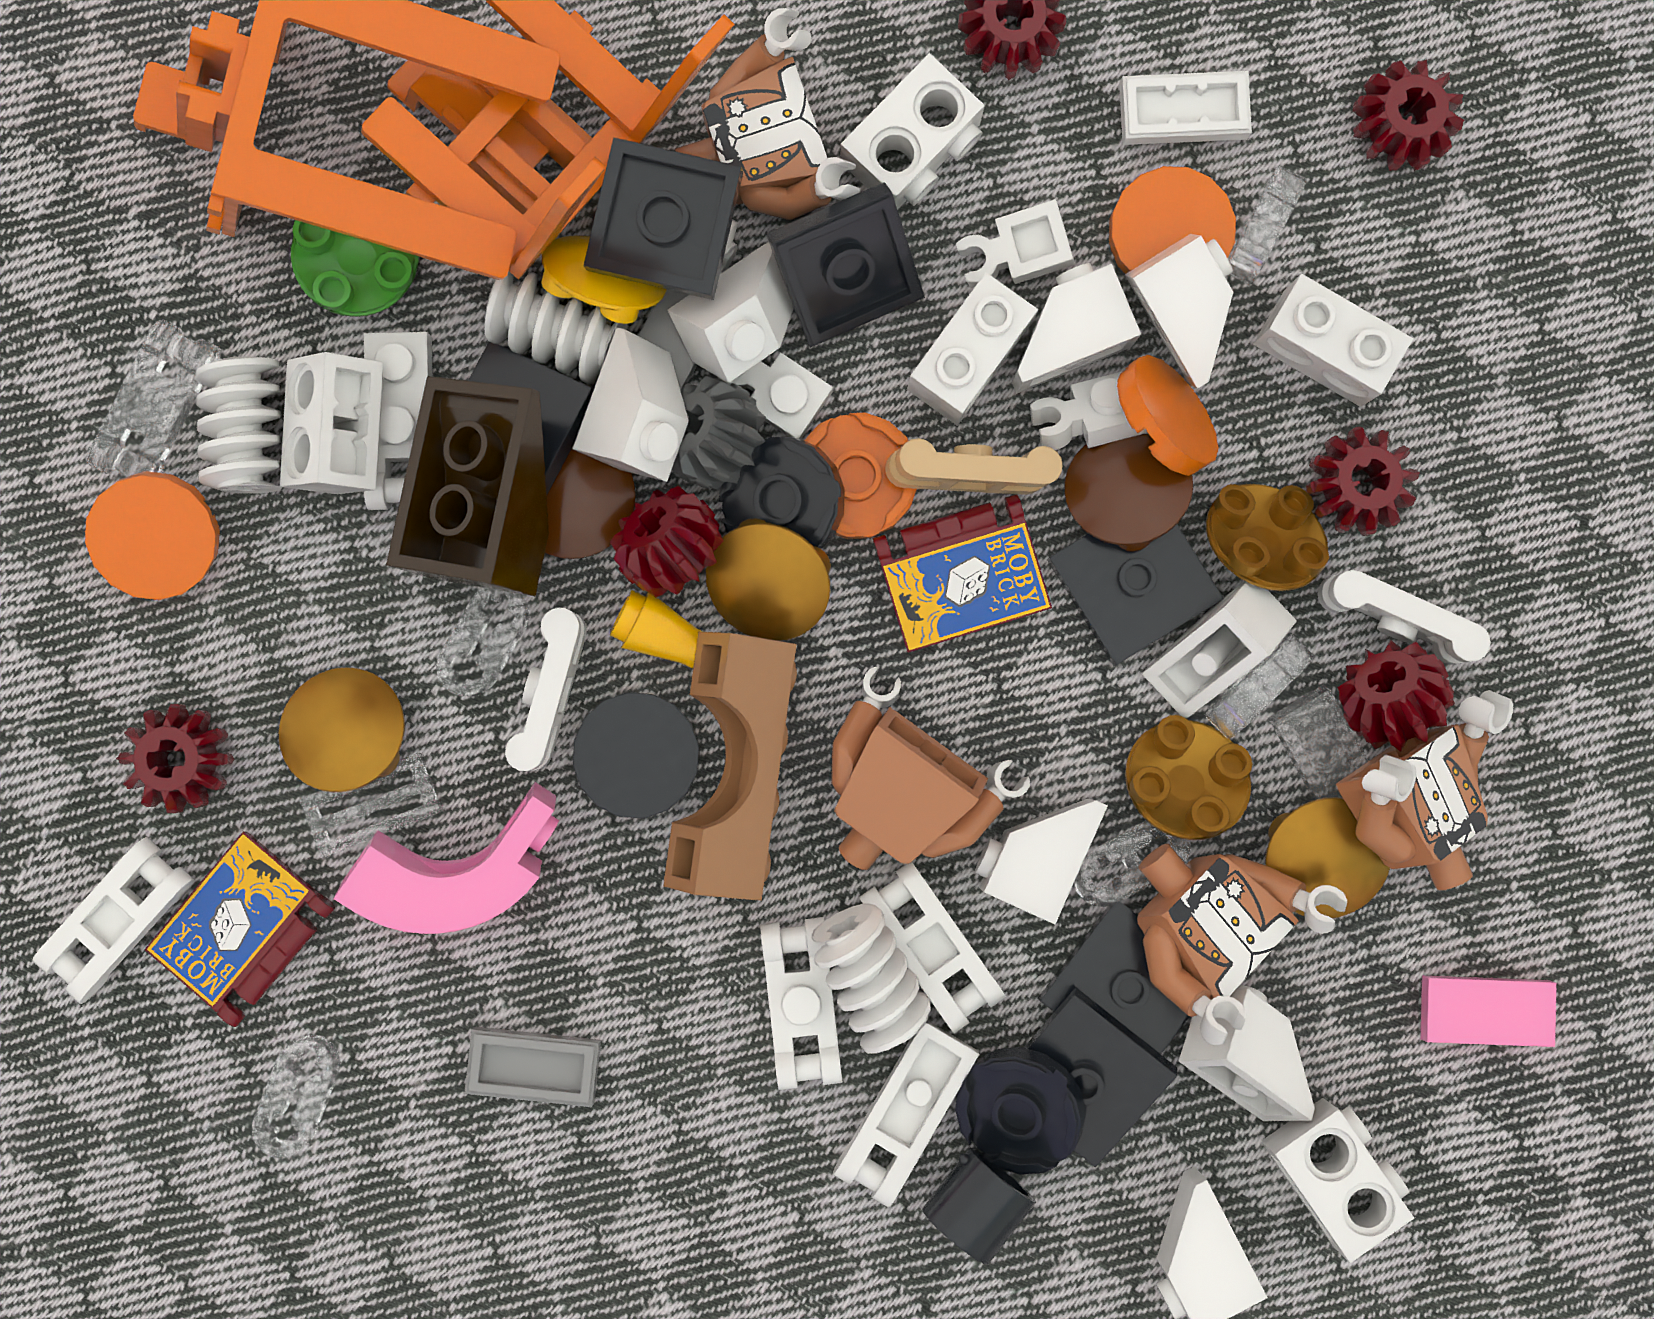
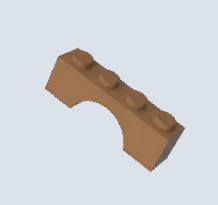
[663,631,797,901]

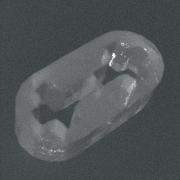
[1228,165,1307,286]
[436,588,529,697]
[1205,632,1314,739]
[1074,820,1191,907]
[251,1035,341,1158]

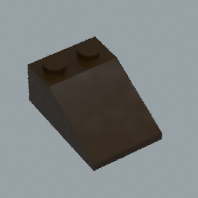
[386,376,549,597]

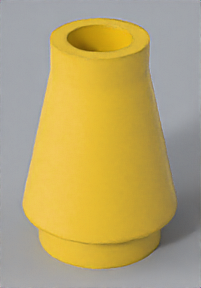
[610,590,703,669]

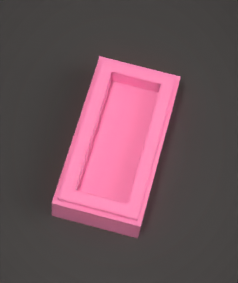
[1420,975,1556,1047]

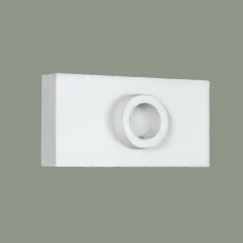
[1119,71,1252,145]

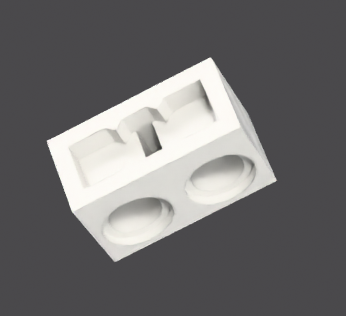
[840,53,985,210]
[907,272,1038,426]
[1253,273,1414,407]
[280,352,383,494]
[1261,1098,1414,1263]

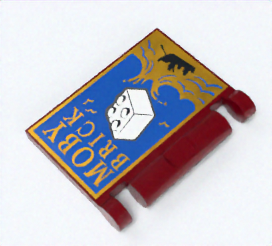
[872,494,1052,653]
[144,831,336,1027]

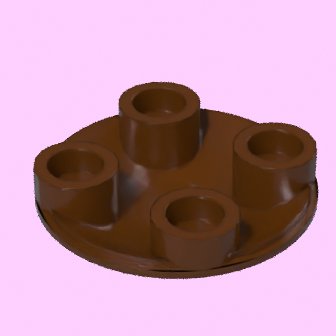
[1064,433,1193,551]
[545,445,636,559]

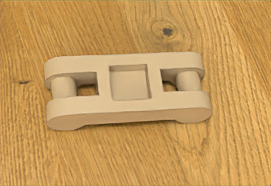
[885,438,1063,495]

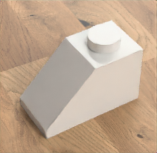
[1125,234,1233,389]
[667,242,794,383]
[1012,263,1141,394]
[573,328,689,482]
[1142,581,1297,719]
[975,799,1108,924]
[1179,985,1315,1121]
[1156,1166,1268,1319]

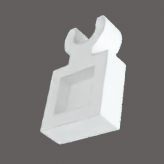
[956,199,1075,288]
[717,353,833,439]
[1030,371,1148,450]

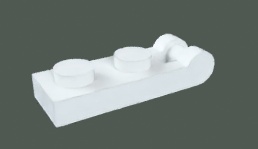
[364,332,433,510]
[833,1021,979,1208]

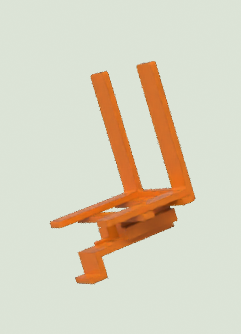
[133,0,561,280]
[361,0,735,280]

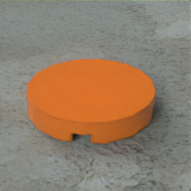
[1109,166,1236,274]
[1117,355,1219,476]
[804,413,917,539]
[85,471,220,600]

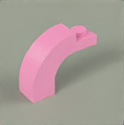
[333,782,559,934]

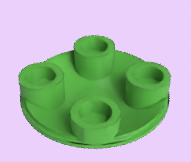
[291,220,419,317]

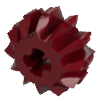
[958,0,1066,80]
[1352,59,1465,171]
[1306,427,1420,536]
[610,485,724,598]
[1337,640,1455,752]
[116,704,235,813]

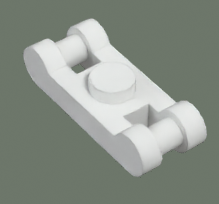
[1317,570,1491,664]
[505,608,587,771]
[33,837,195,1004]
[859,862,1006,1034]
[760,917,842,1090]

